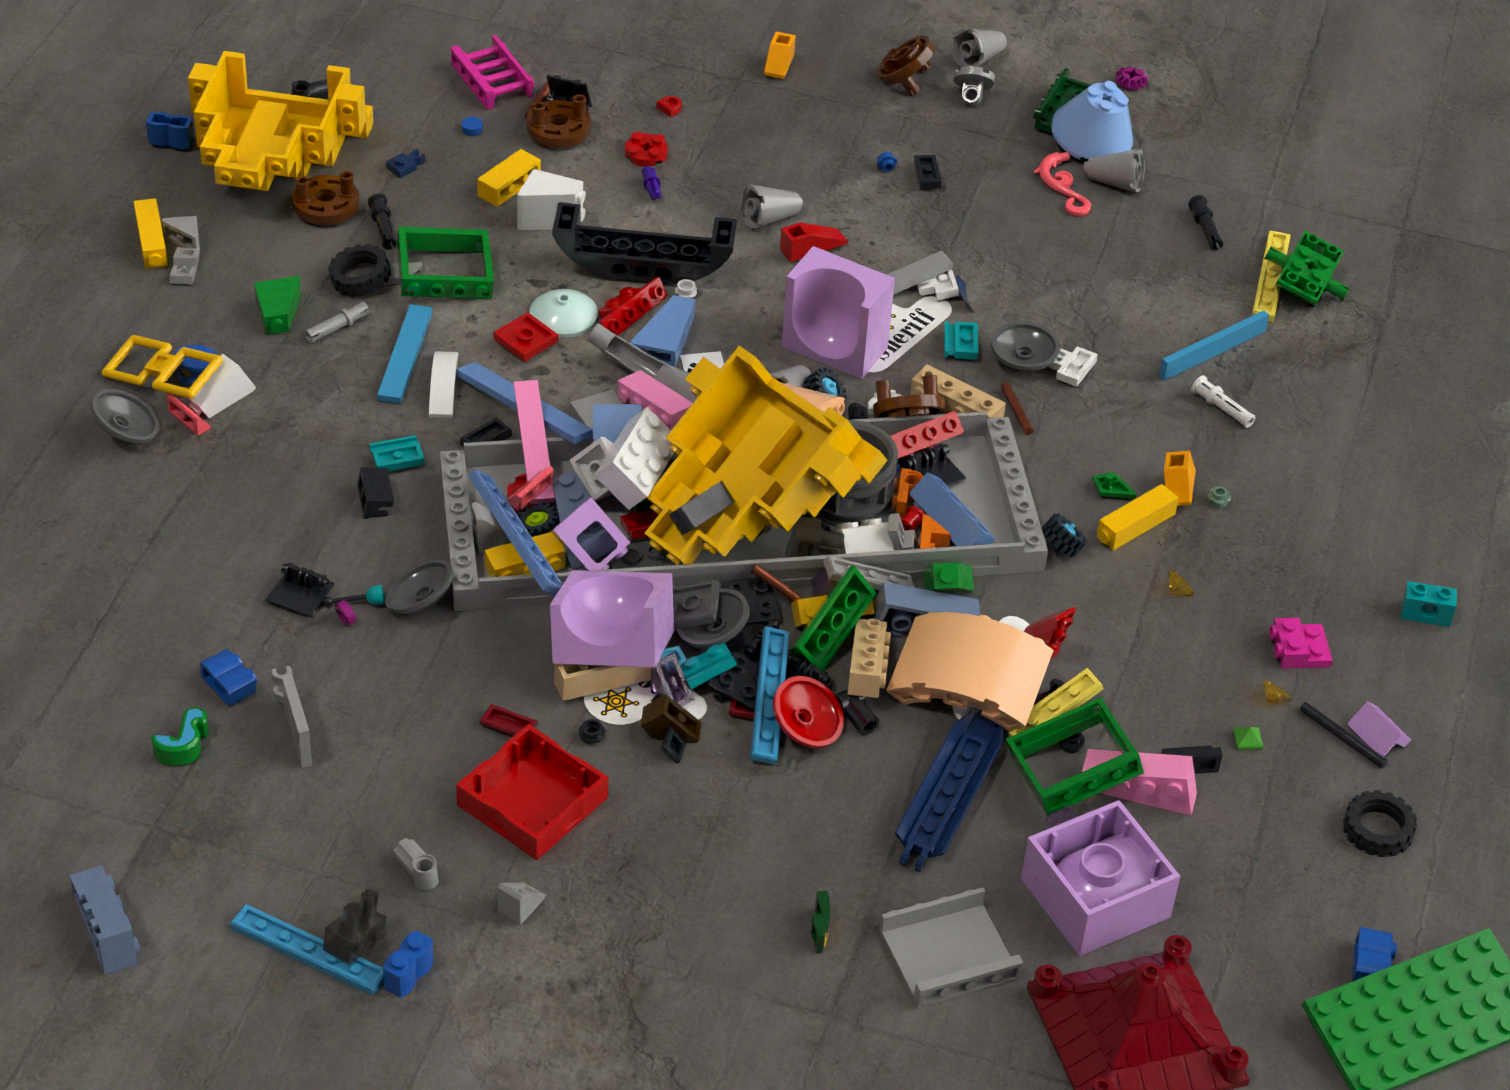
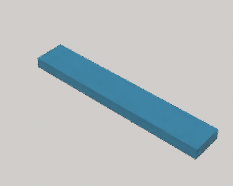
[377,304,432,404]
[1159,311,1269,381]
[749,626,790,765]
[230,904,384,996]

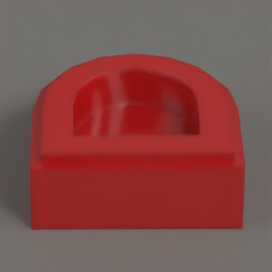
[656,96,682,117]

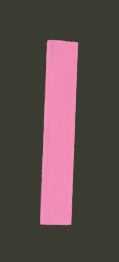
[514,380,555,504]

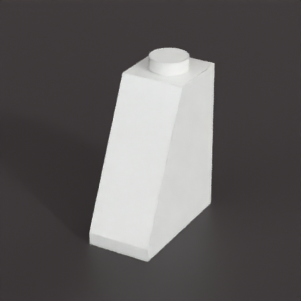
[187,354,256,418]

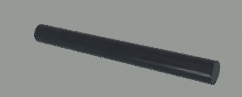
[1300,702,1388,768]

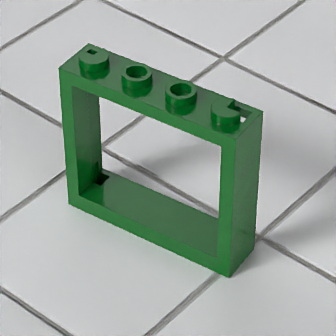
[397,227,494,299]
[1006,697,1144,816]

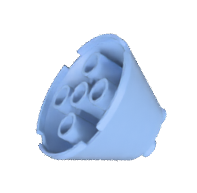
[1051,81,1133,159]

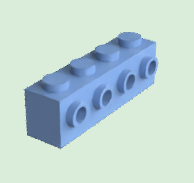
[909,472,996,546]

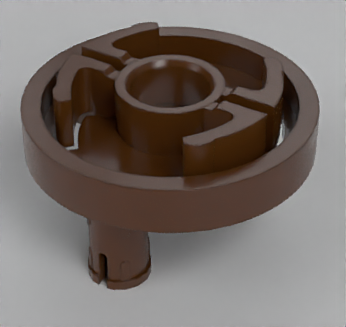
[877,36,935,96]
[527,94,591,148]
[292,171,359,225]
[873,375,945,418]

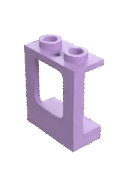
[550,497,630,571]

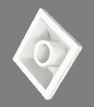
[570,437,614,502]

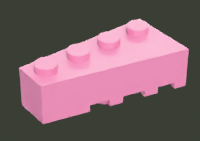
[617,370,693,430]
[1082,749,1197,816]

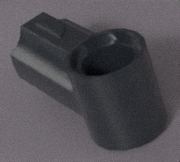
[292,79,328,99]
[834,689,879,735]

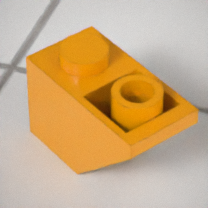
[764,32,796,79]
[1164,451,1196,506]

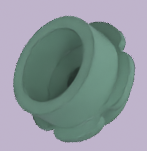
[1207,486,1231,508]

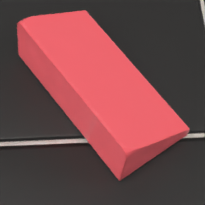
[167,393,211,435]
[507,466,553,511]

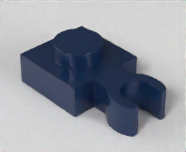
[386,149,425,178]

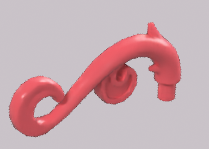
[1033,152,1091,217]

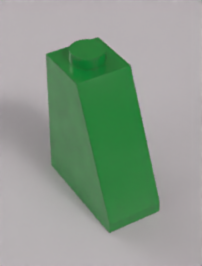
[254,276,301,335]
[923,562,974,593]

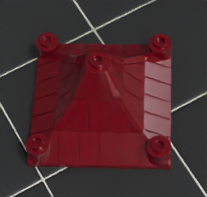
[1027,935,1250,1090]

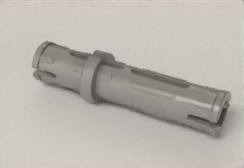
[304,301,369,344]

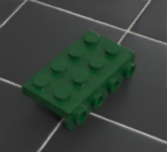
[1033,68,1091,134]

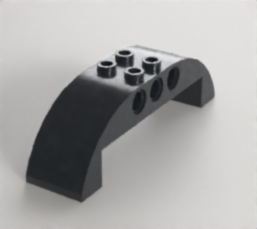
[552,202,737,284]

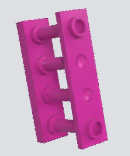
[451,35,534,110]

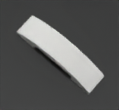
[429,351,459,418]

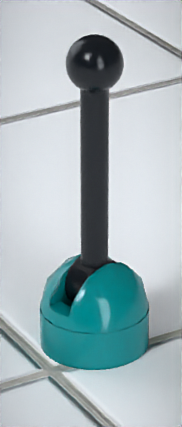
[323,585,385,607]

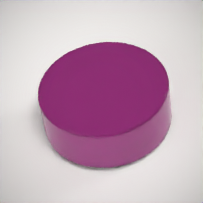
[335,600,357,626]

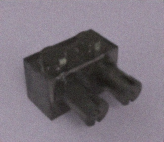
[785,516,844,558]
[323,889,387,965]

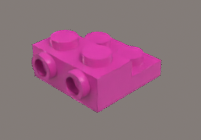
[1269,618,1333,669]

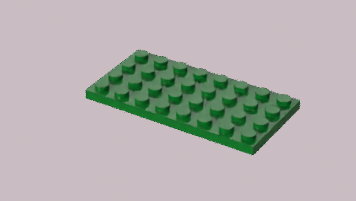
[1302,928,1510,1090]

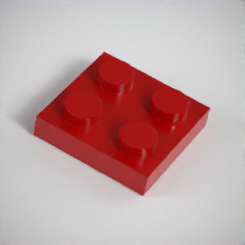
[493,312,559,362]

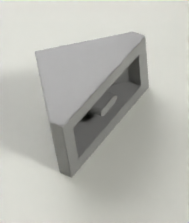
[161,216,200,249]
[471,502,505,555]
[498,882,546,925]

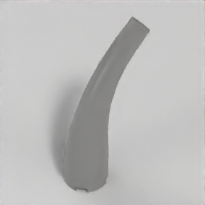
[587,323,698,403]

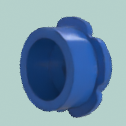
[877,152,897,172]

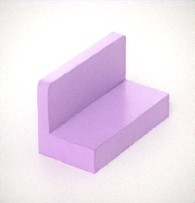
[1348,701,1411,757]

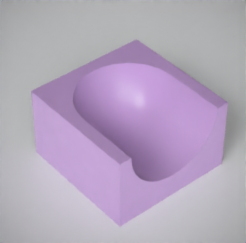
[781,246,895,379]
[550,570,674,667]
[1021,800,1180,956]

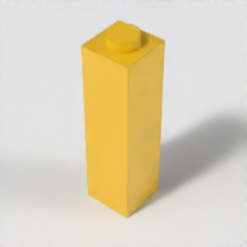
[134,198,168,269]
[1096,484,1179,551]

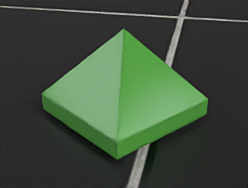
[1233,727,1263,750]

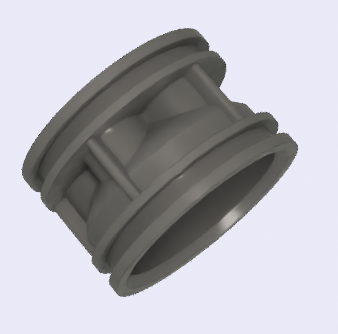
[816,420,898,526]

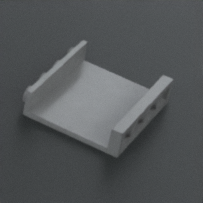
[880,887,1023,1008]

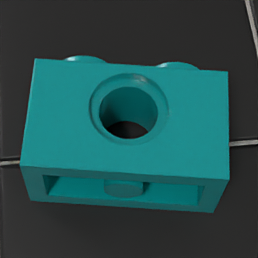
[1400,581,1457,627]

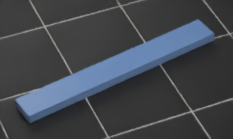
[456,362,593,445]
[468,469,563,596]

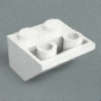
[830,518,894,554]

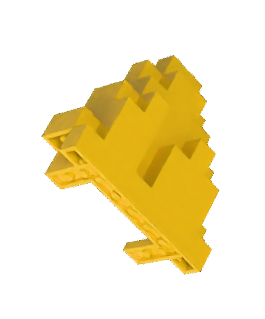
[188,51,373,191]
[645,346,888,565]

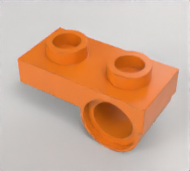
[891,468,923,517]

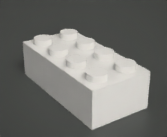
[594,407,674,510]

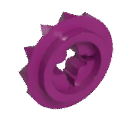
[1115,66,1148,90]

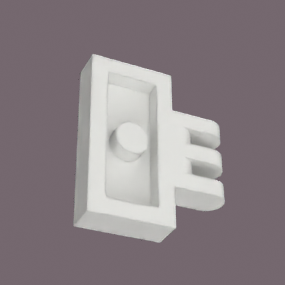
[917,269,959,300]
[1048,347,1098,387]

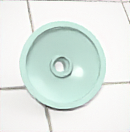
[530,289,598,338]

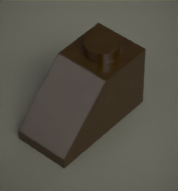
[641,694,701,743]

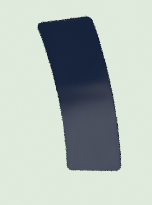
[956,275,975,312]

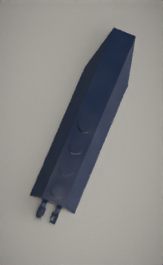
[895,708,1004,872]

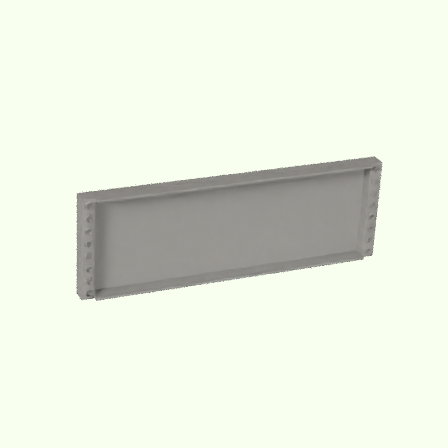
[440,412,1048,611]

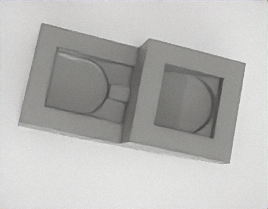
[169,247,200,285]
[887,513,920,550]

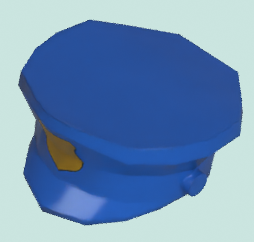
[174,345,217,386]

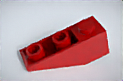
[780,222,848,262]
[1024,607,1077,659]

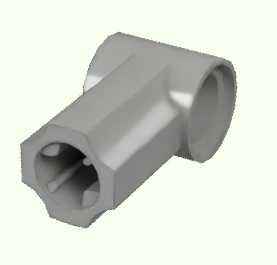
[393,838,439,891]

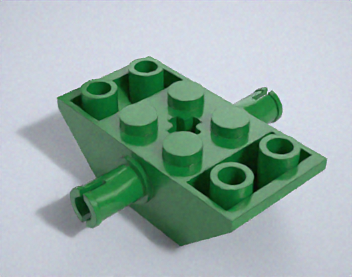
[1264,231,1350,307]

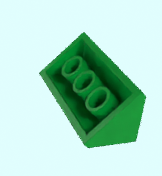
[788,565,877,671]

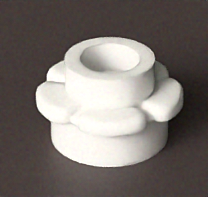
[675,279,697,298]

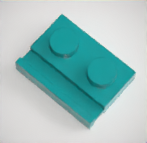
[944,321,978,360]
[369,435,425,472]
[679,643,737,689]

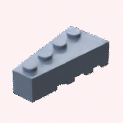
[553,470,617,570]
[868,582,981,638]
[69,865,140,975]

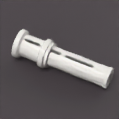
[1191,375,1256,428]

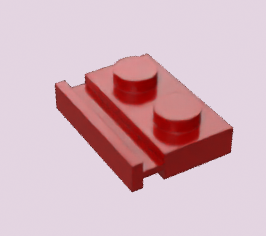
[620,509,658,540]

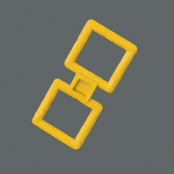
[101,335,223,399]

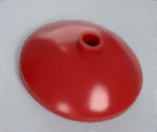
[773,676,844,748]

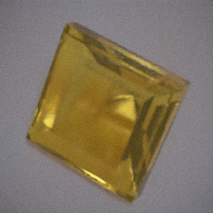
[1169,569,1194,596]
[1263,680,1292,705]

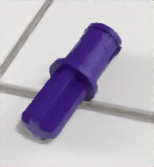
[642,166,662,200]

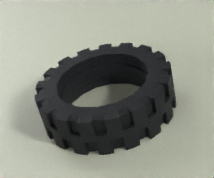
[328,244,391,297]
[1343,790,1417,857]

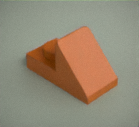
[919,514,951,549]

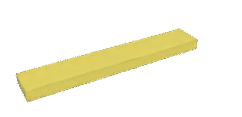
[1252,231,1291,322]

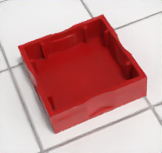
[456,724,609,860]

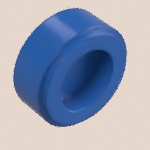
[461,117,483,136]

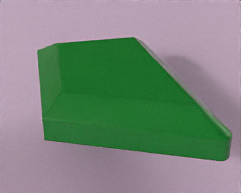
[1092,472,1137,499]

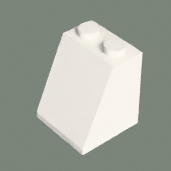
[517,169,586,230]

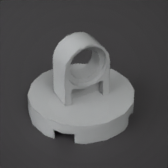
[953,66,995,106]

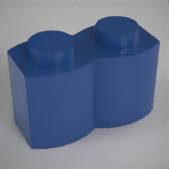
[146,112,195,150]
[200,649,257,706]
[1352,927,1397,982]
[383,930,434,998]

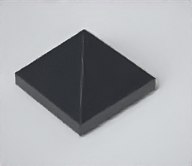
[660,727,686,763]

